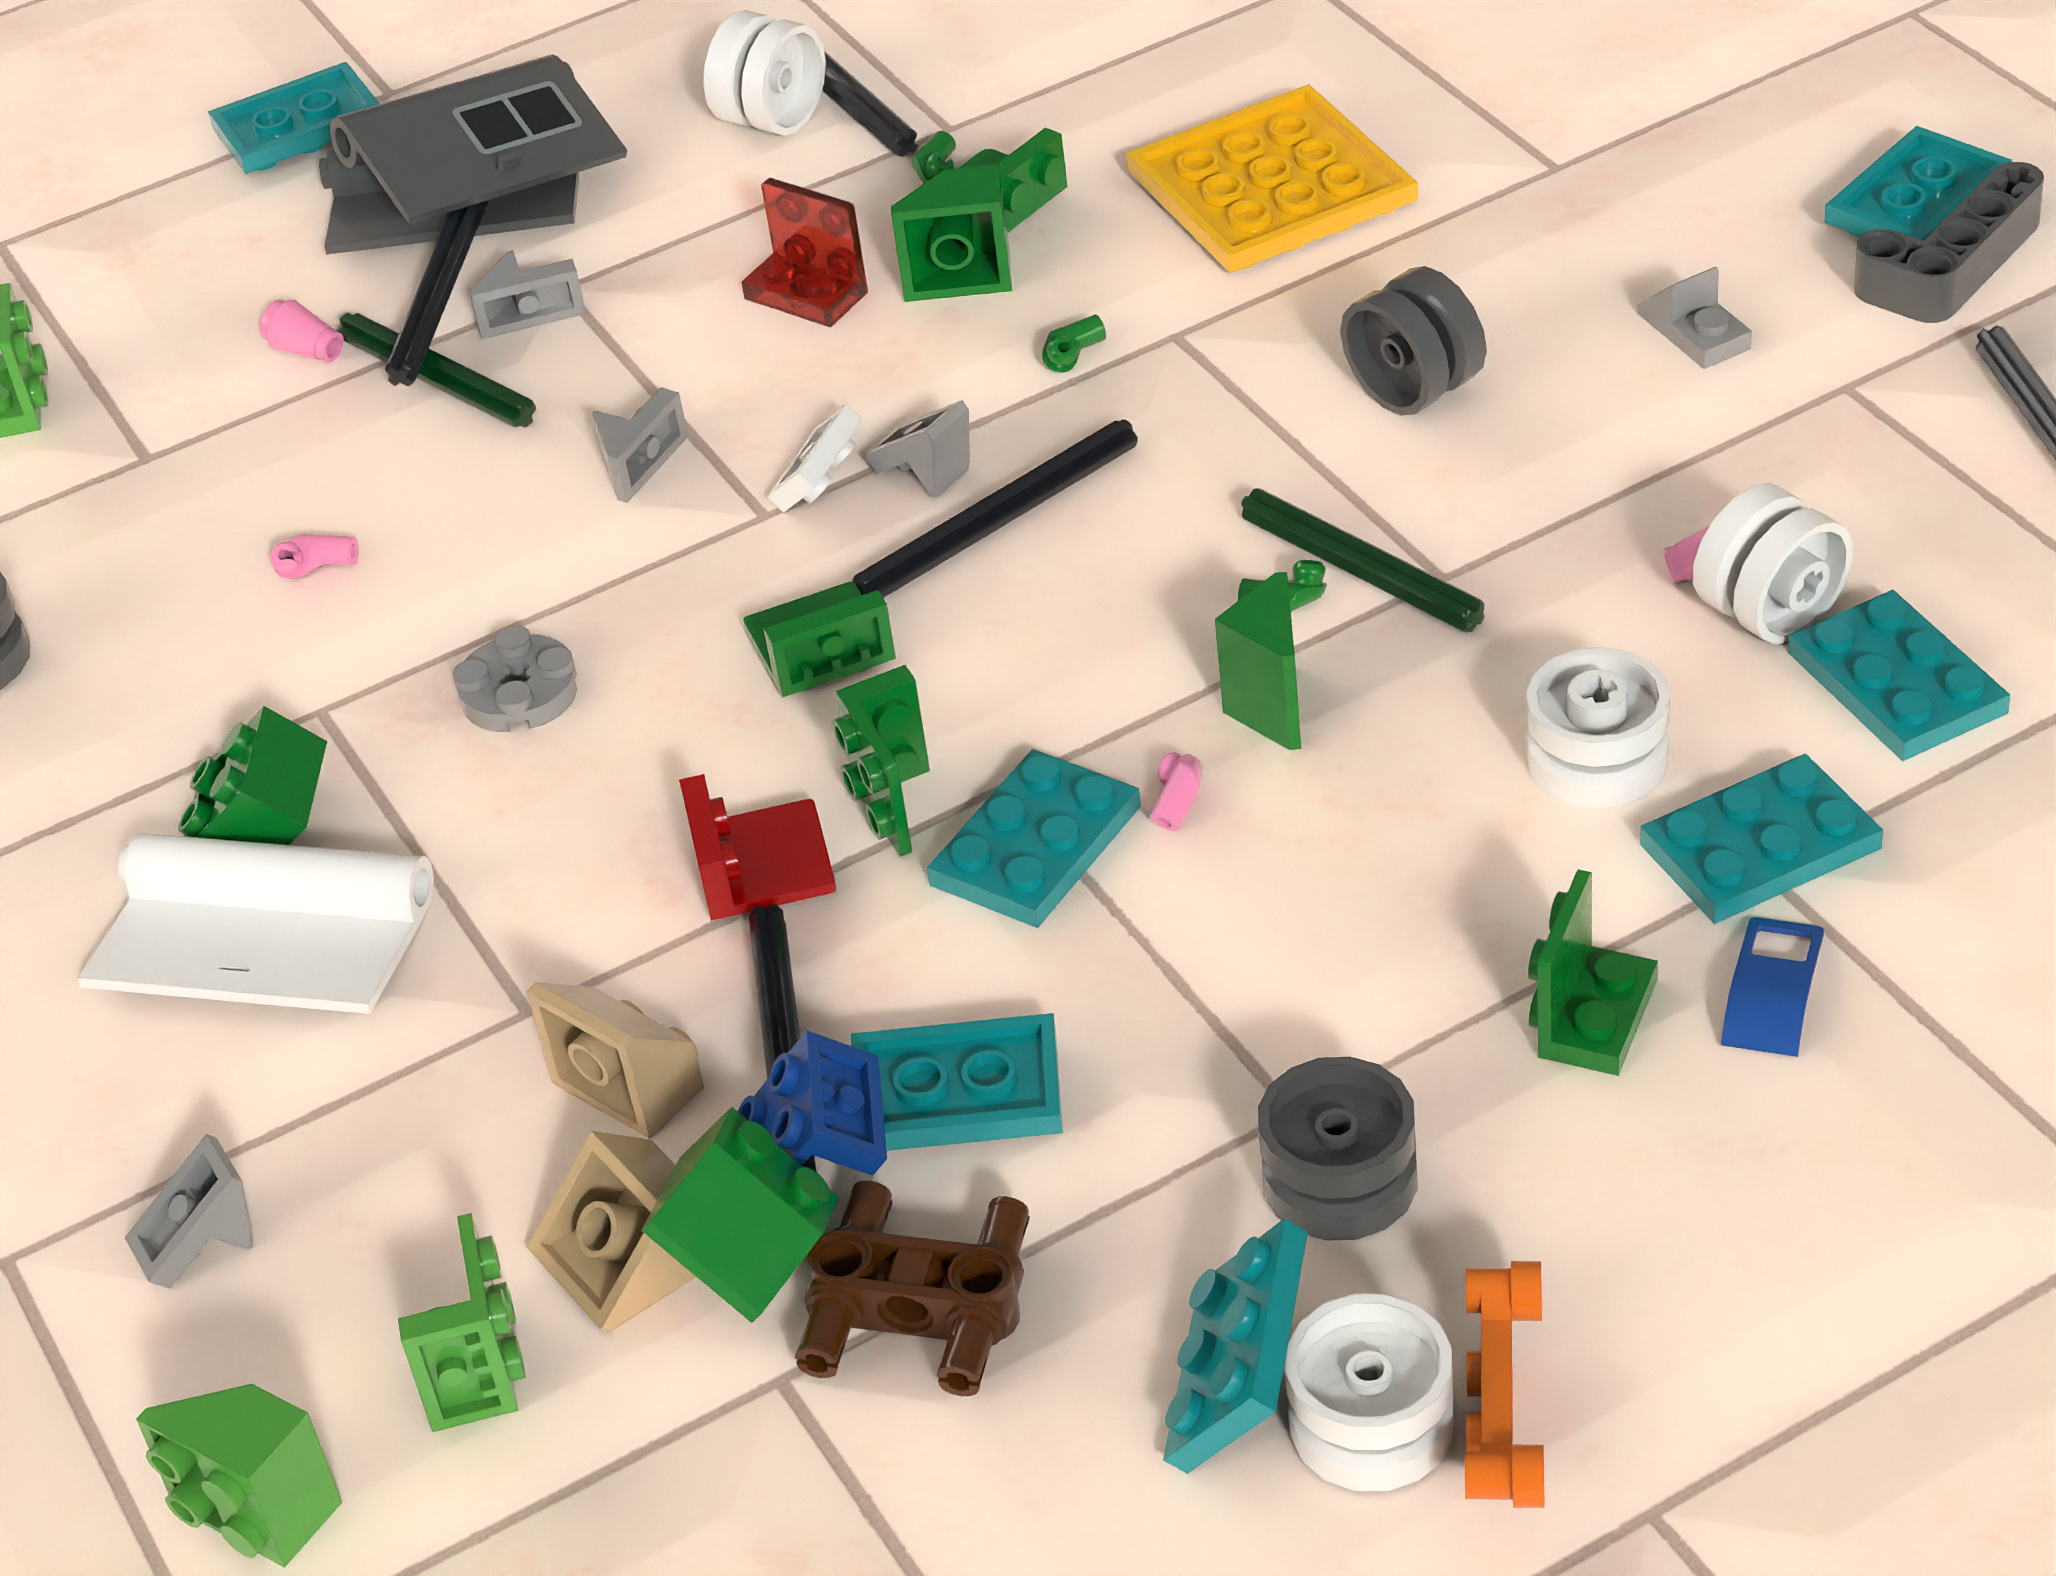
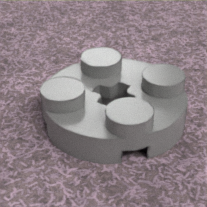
[453,626,577,732]

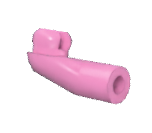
[270,534,359,579]
[1150,752,1203,831]

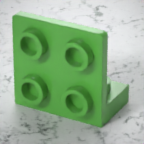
[0,283,48,438]
[398,1213,526,1432]

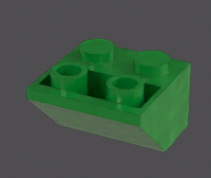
[178,706,327,845]

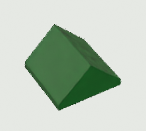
[1215,572,1301,750]

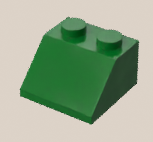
[891,164,1012,302]
[641,1107,839,1323]

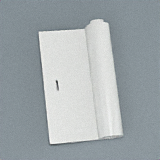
[77,833,434,1014]

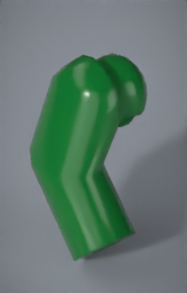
[911,131,956,184]
[1042,314,1106,373]
[1238,560,1327,612]

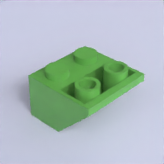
[136,1384,342,1568]

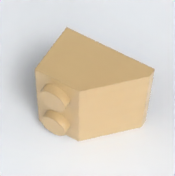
[526,982,704,1139]
[526,1131,695,1331]

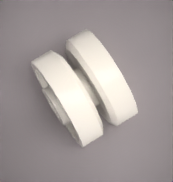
[703,10,826,136]
[1693,482,1854,645]
[1526,647,1670,809]
[1285,1294,1454,1491]

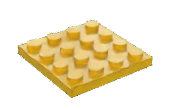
[1126,84,1418,273]

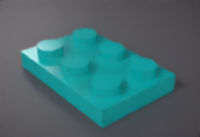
[208,62,380,174]
[1824,125,2012,240]
[1788,590,2010,762]
[927,749,1141,928]
[1640,753,1883,924]
[851,1013,1063,1151]
[1163,1218,1308,1474]

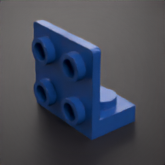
[738,1030,887,1176]

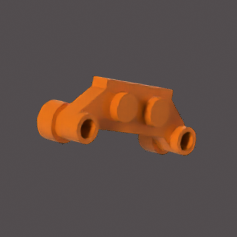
[1465,1261,1545,1508]

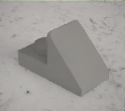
[469,250,586,339]
[1638,266,1752,369]
[592,387,688,503]
[864,400,970,498]
[125,1134,253,1289]

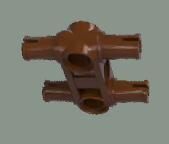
[795,1180,1030,1396]

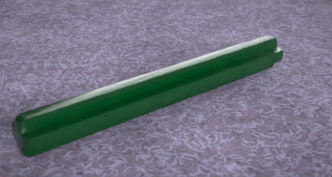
[336,312,536,428]
[1241,488,1485,633]

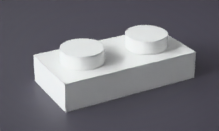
[767,403,863,513]

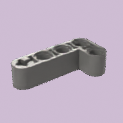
[1854,162,2044,323]

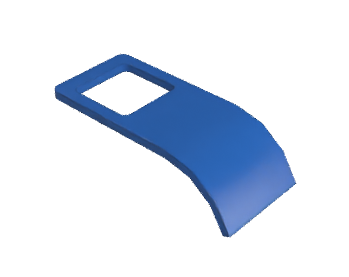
[1721,917,1824,1057]

